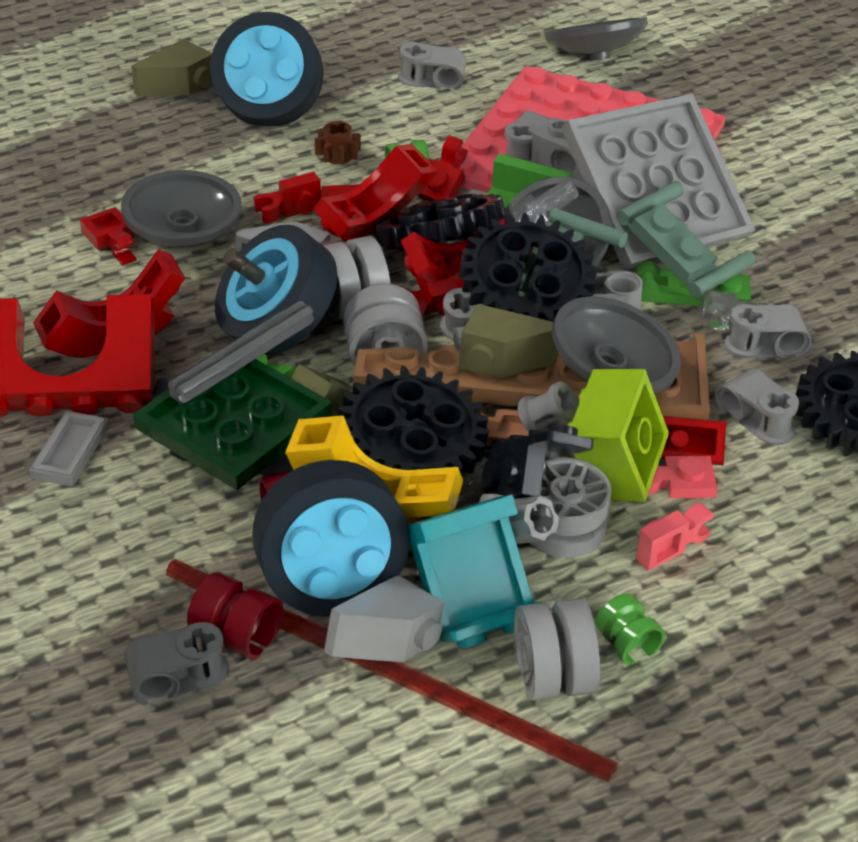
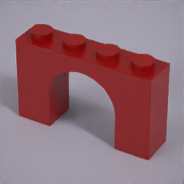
[0,294,155,417]

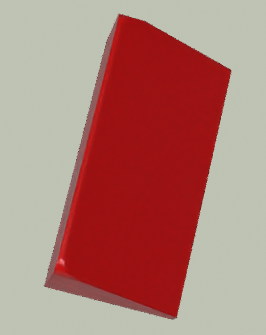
[660,416,727,466]

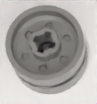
[323,236,390,320]
[343,284,428,366]
[529,457,611,558]
[514,598,600,701]

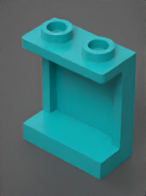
[408,494,543,648]

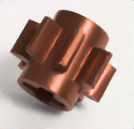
[315,121,361,165]

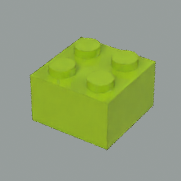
[567,369,669,502]

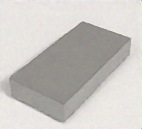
[29,410,109,487]

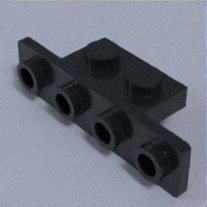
[482,424,594,499]

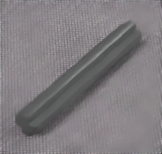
[168,301,314,404]

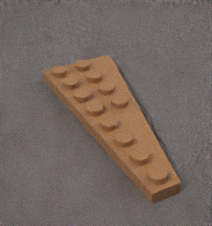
[352,334,710,420]

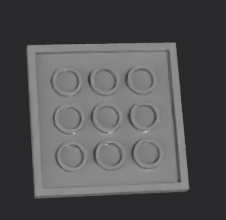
[561,94,756,270]

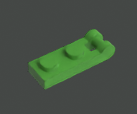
[635,261,751,308]

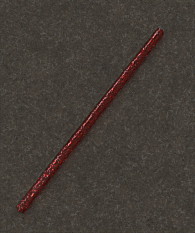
[166,559,618,782]

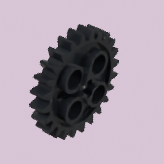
[375,193,506,248]
[459,213,598,322]
[795,351,858,456]
[338,366,489,476]

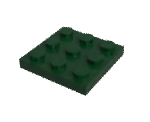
[133,359,332,490]

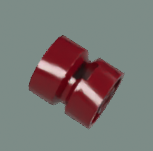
[187,572,284,660]

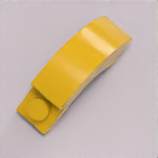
[285,416,463,524]

